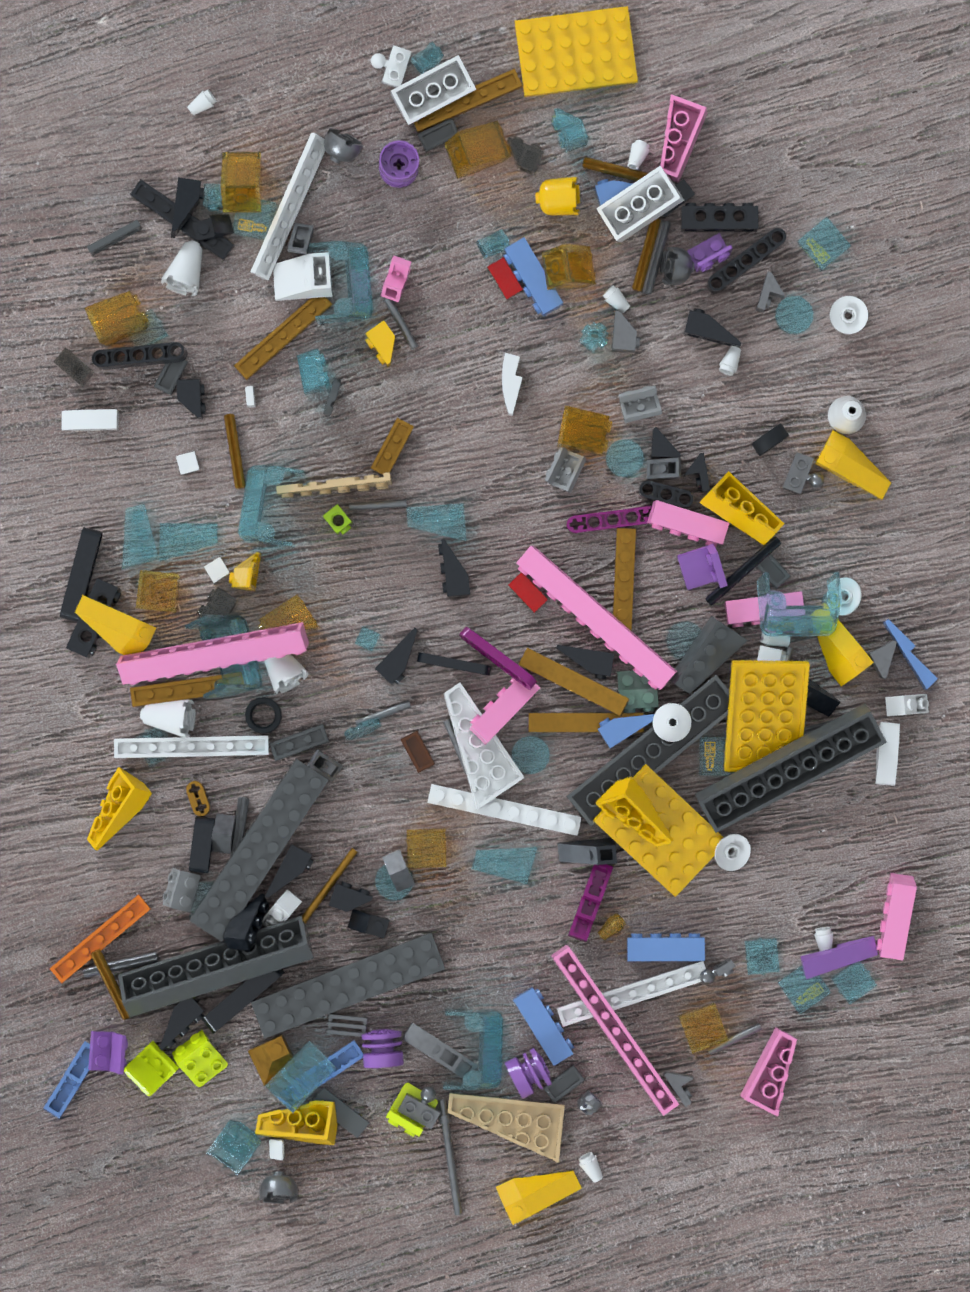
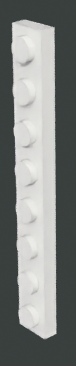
[251,133,325,281]
[114,736,269,759]
[427,784,582,836]
[557,961,706,1027]

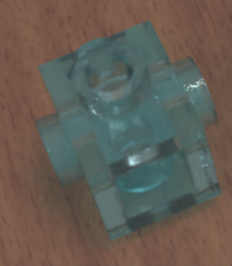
[579,322,609,354]

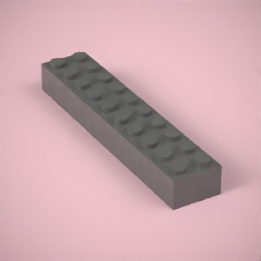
[566,675,729,826]
[695,703,887,833]
[189,758,329,942]
[118,916,314,1017]
[251,932,446,1039]

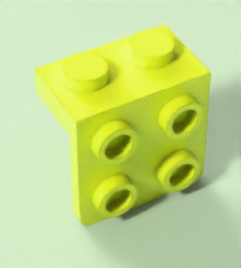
[172,1030,228,1087]
[124,1041,179,1096]
[386,1083,438,1137]

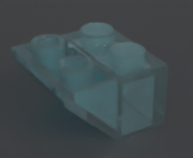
[551,108,588,153]
[297,349,330,395]

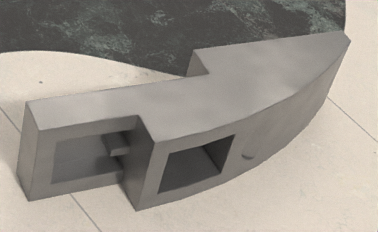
[402,1023,478,1081]

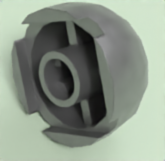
[324,128,363,164]
[660,247,695,285]
[259,1171,298,1204]

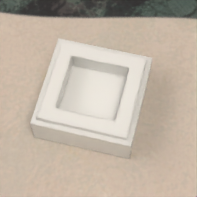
[245,386,256,408]
[176,451,200,475]
[204,557,230,583]

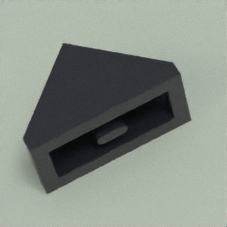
[651,427,681,459]

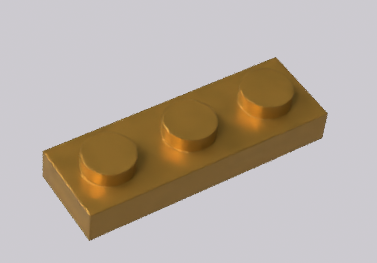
[370,418,414,476]

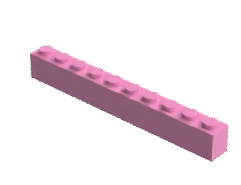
[516,545,677,690]
[116,622,309,685]
[551,945,679,1116]

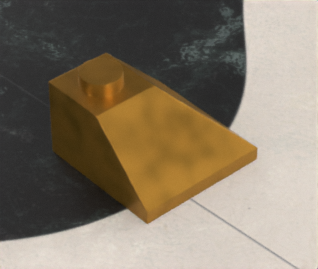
[248,1034,299,1086]

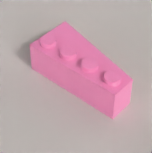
[660,94,707,183]
[740,1027,797,1117]

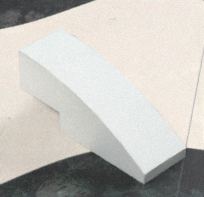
[502,353,522,416]
[62,409,119,431]
[875,722,900,786]

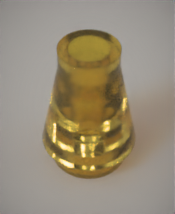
[597,913,626,941]

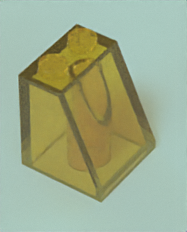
[444,121,511,179]
[221,152,262,212]
[542,244,596,290]
[84,291,149,346]
[557,406,612,456]
[258,594,320,632]

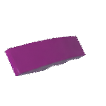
[568,864,613,942]

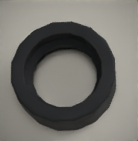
[752,423,789,456]
[245,697,282,734]

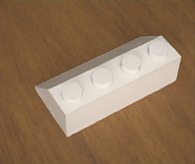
[390,55,476,125]
[596,166,684,243]

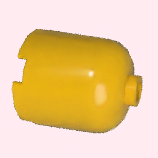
[535,177,580,216]

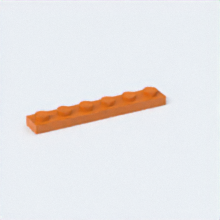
[50,894,151,983]

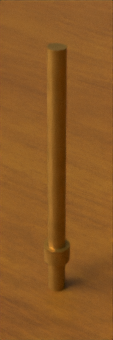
[302,848,358,924]

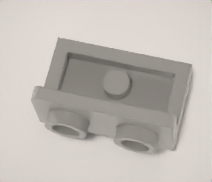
[619,386,662,423]
[545,446,586,493]
[163,868,201,912]

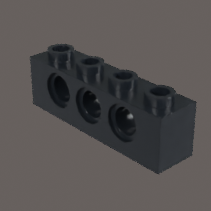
[681,203,758,232]
[66,578,121,658]

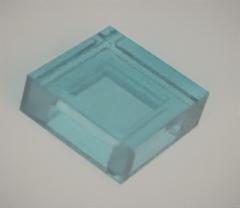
[355,626,380,651]

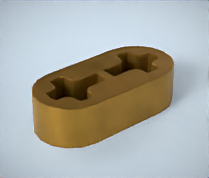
[186,781,210,816]

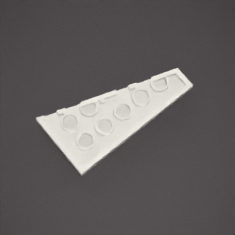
[443,683,525,810]

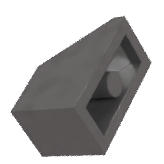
[612,311,640,353]

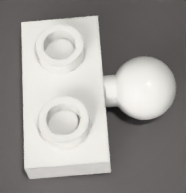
[371,45,411,88]

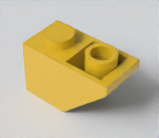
[365,321,396,367]

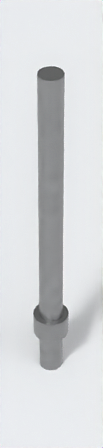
[438,1099,462,1215]

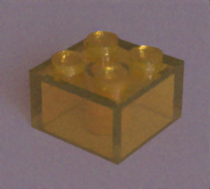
[136,570,180,613]
[407,828,447,868]
[678,1002,729,1054]

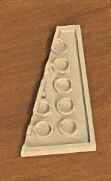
[276,473,392,498]
[447,1093,565,1163]

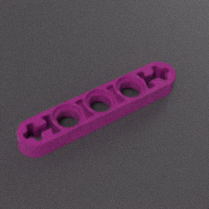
[566,506,652,533]
[459,627,537,690]

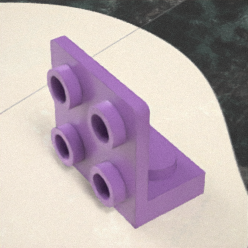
[687,233,733,273]
[677,544,728,590]
[88,1031,128,1074]

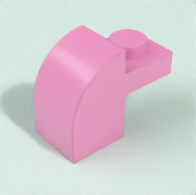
[381,256,411,303]

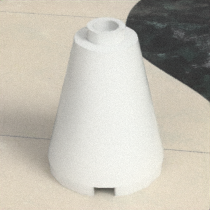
[161,240,203,296]
[828,396,866,434]
[264,654,309,694]
[140,699,196,738]

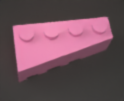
[876,873,917,960]

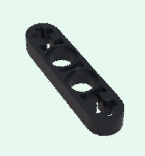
[417,652,492,676]

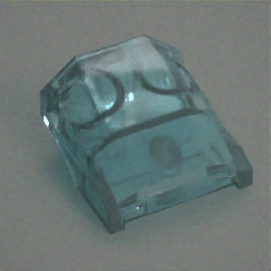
[206,1120,261,1176]

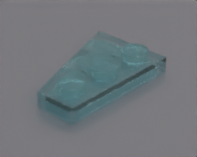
[406,503,467,542]
[122,504,160,569]
[159,523,218,562]
[472,847,537,884]

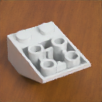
[273,252,332,301]

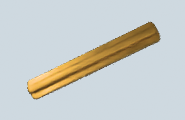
[582,157,648,182]
[632,218,661,292]
[224,414,246,489]
[91,949,130,1020]

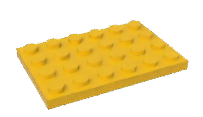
[515,6,638,97]
[723,660,810,772]
[593,764,724,897]

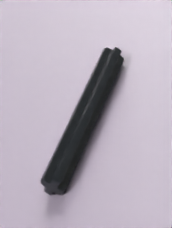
[706,536,781,606]

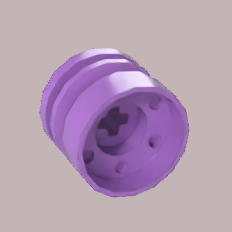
[379,140,419,188]
[362,1029,404,1068]
[505,1048,552,1099]

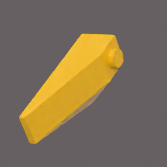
[815,430,891,500]
[229,552,261,591]
[75,595,156,655]
[809,603,874,687]
[87,767,152,851]
[596,777,673,847]
[255,1100,338,1145]
[496,1171,582,1225]

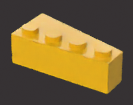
[699,471,785,545]

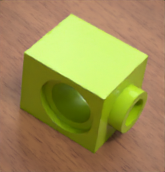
[323,504,352,535]

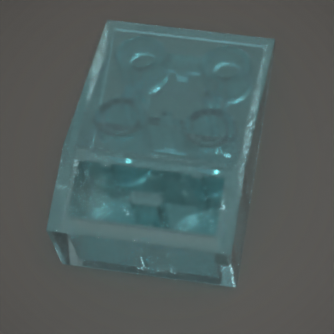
[265,1041,336,1113]

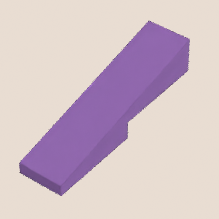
[800,936,878,979]

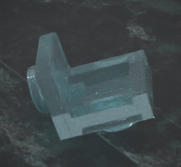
[410,42,444,74]
[203,184,224,211]
[476,229,510,259]

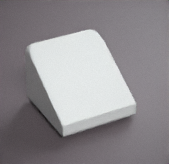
[269,1138,285,1160]

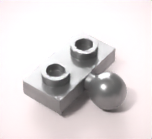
[783,452,824,495]
[700,958,736,985]
[398,1087,441,1130]

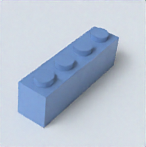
[503,237,563,317]
[627,933,705,961]
[513,987,574,1066]

